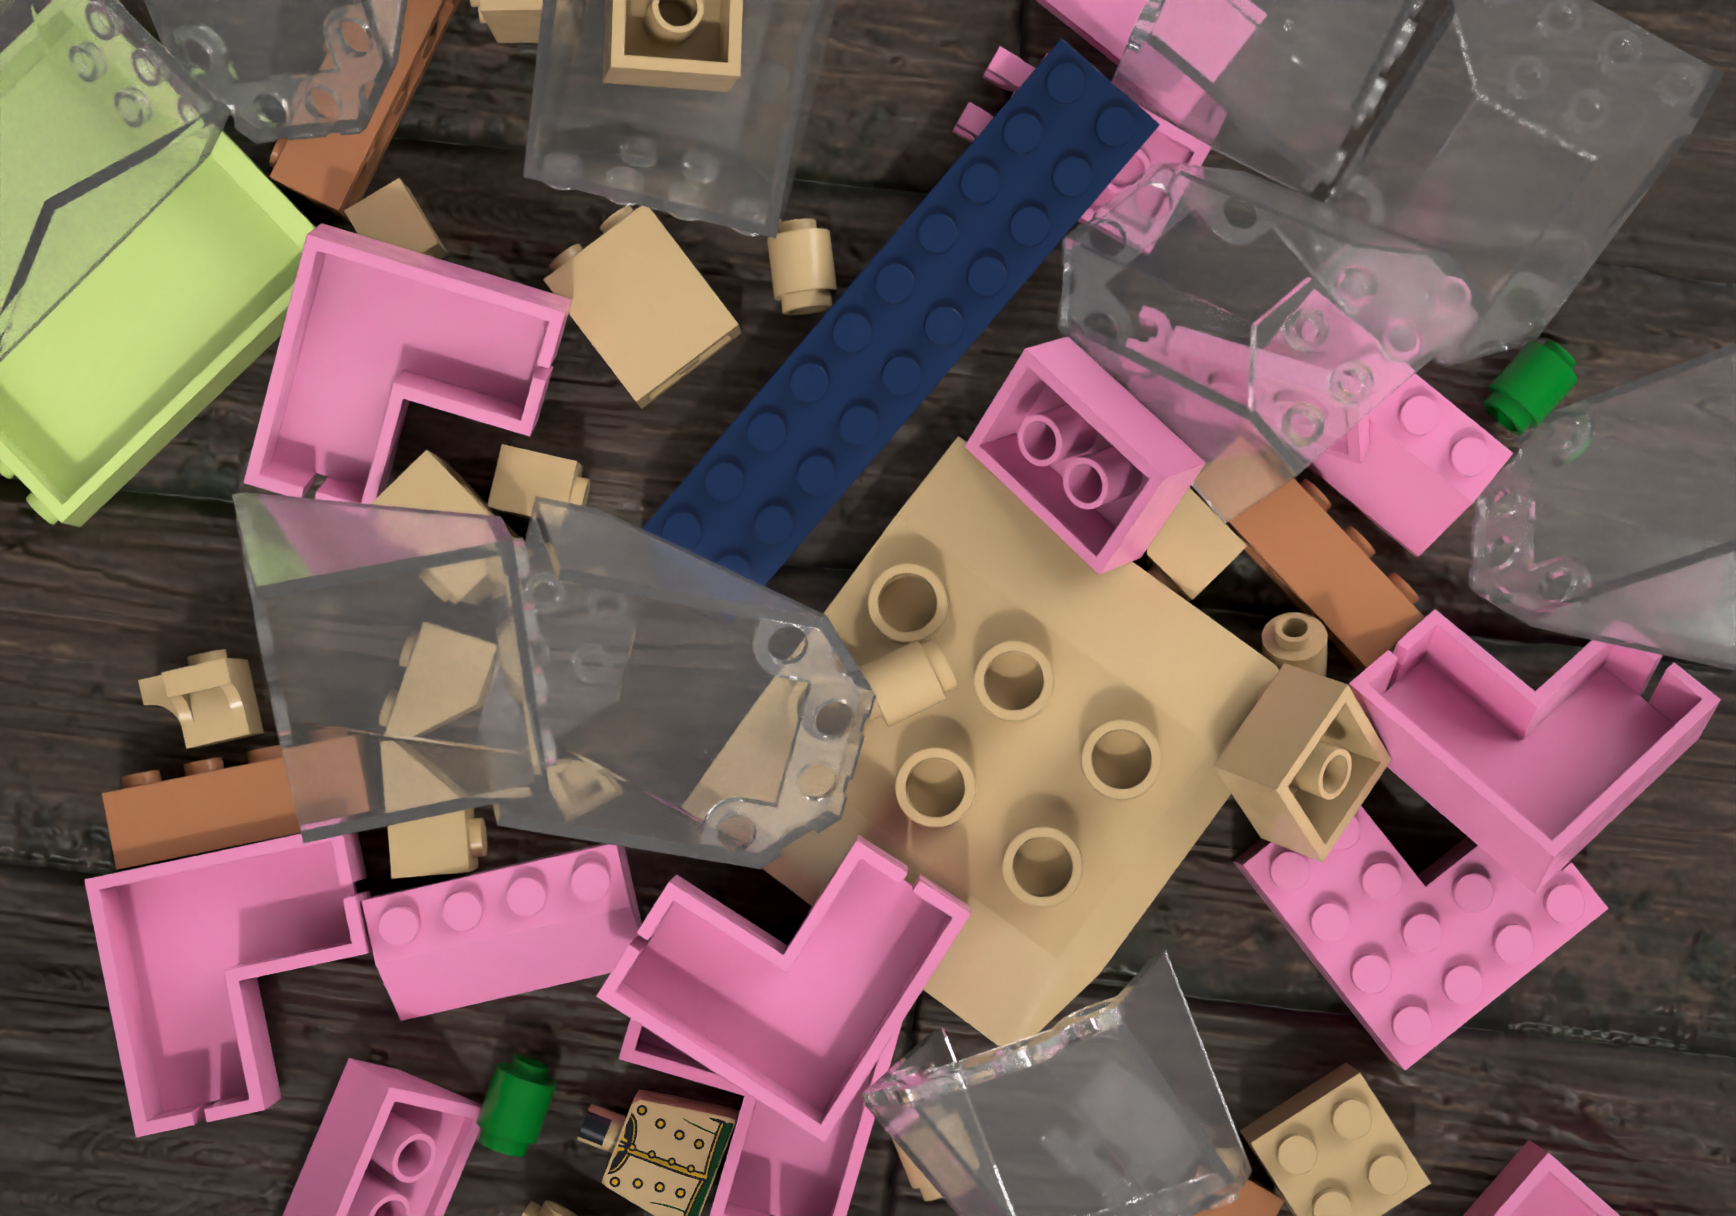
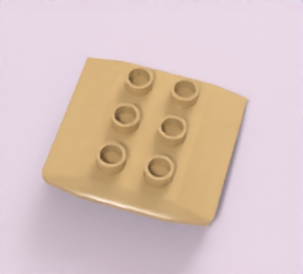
[683,436,1279,1048]

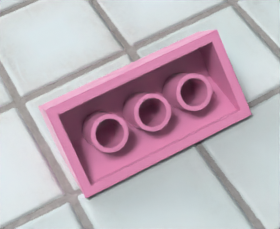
[1260,290,1513,557]
[362,839,646,1021]
[282,1058,482,1216]

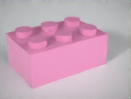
[964,336,1206,575]

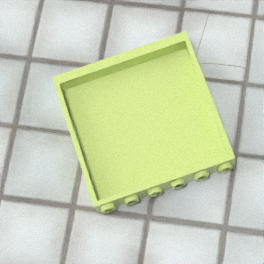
[0,0,316,527]

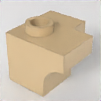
[138,649,264,749]

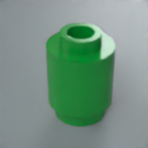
[1482,340,1578,436]
[476,1055,557,1157]

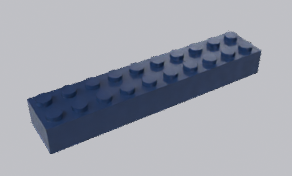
[637,38,1160,620]

